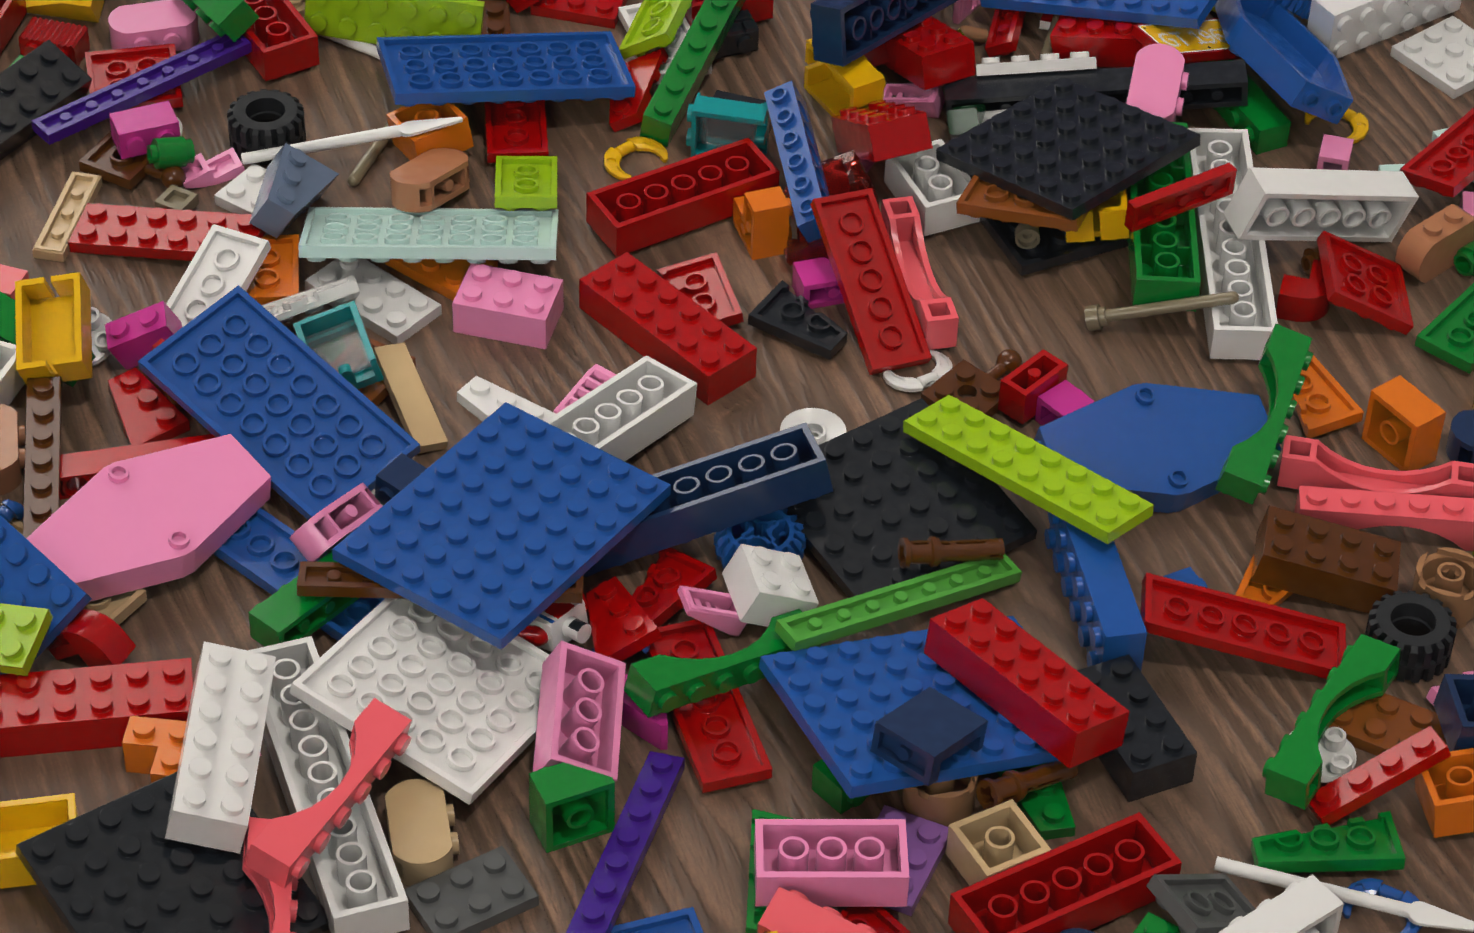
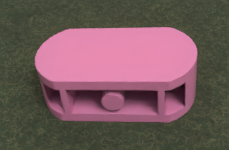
[108,0,199,51]
[1126,43,1189,122]
[289,483,382,562]

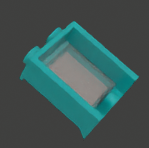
[686,92,770,157]
[293,301,384,389]

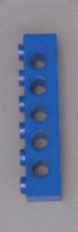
[764,80,830,248]

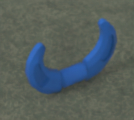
[1342,878,1422,933]

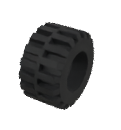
[227,89,306,165]
[1365,590,1457,683]

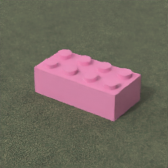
[533,641,626,782]
[754,819,910,907]

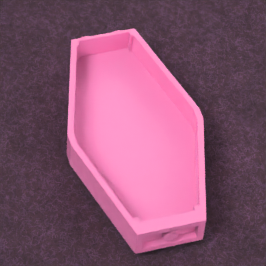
[26,434,271,602]

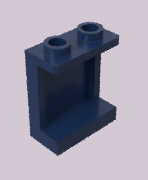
[870,687,988,786]

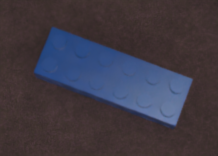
[1044,511,1147,671]

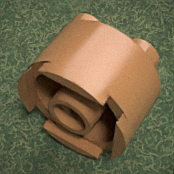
[1411,547,1474,629]
[902,776,978,827]

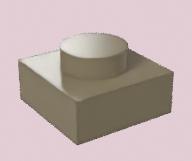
[154,184,199,210]

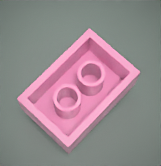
[452,263,564,349]

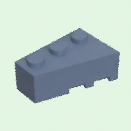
[249,143,339,238]

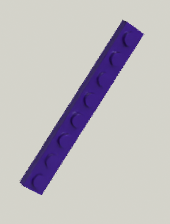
[31,34,252,145]
[566,751,685,933]

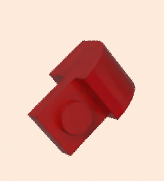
[1276,259,1331,322]
[49,609,136,667]

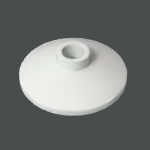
[780,408,846,445]

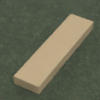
[33,172,103,262]
[373,342,448,454]

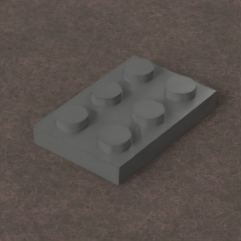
[404,846,539,933]
[1146,873,1255,933]

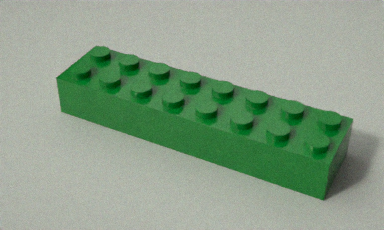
[1126,122,1201,312]

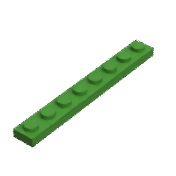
[774,554,1022,651]

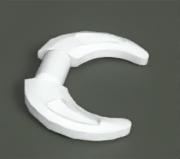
[883,350,953,392]

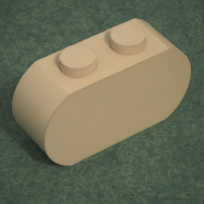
[385,779,460,886]

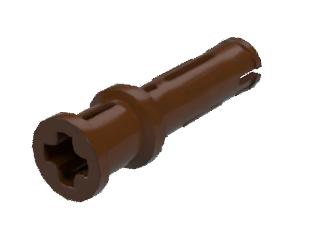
[898,536,1005,569]
[976,761,1078,810]

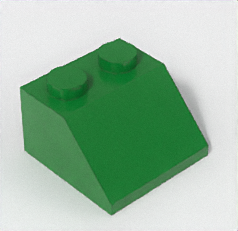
[529,762,615,853]

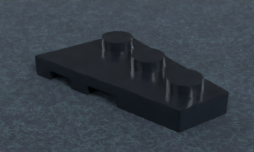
[748,280,847,360]

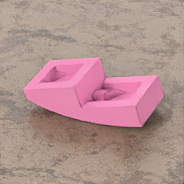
[180,147,245,189]

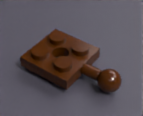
[79,131,186,190]
[921,349,1022,417]

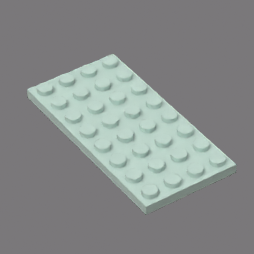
[298,207,559,264]

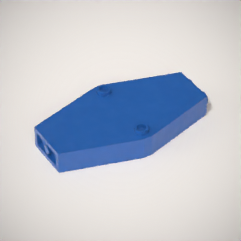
[1214,0,1353,124]
[1034,383,1282,513]

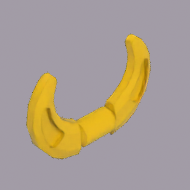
[1304,108,1369,144]
[604,136,668,180]

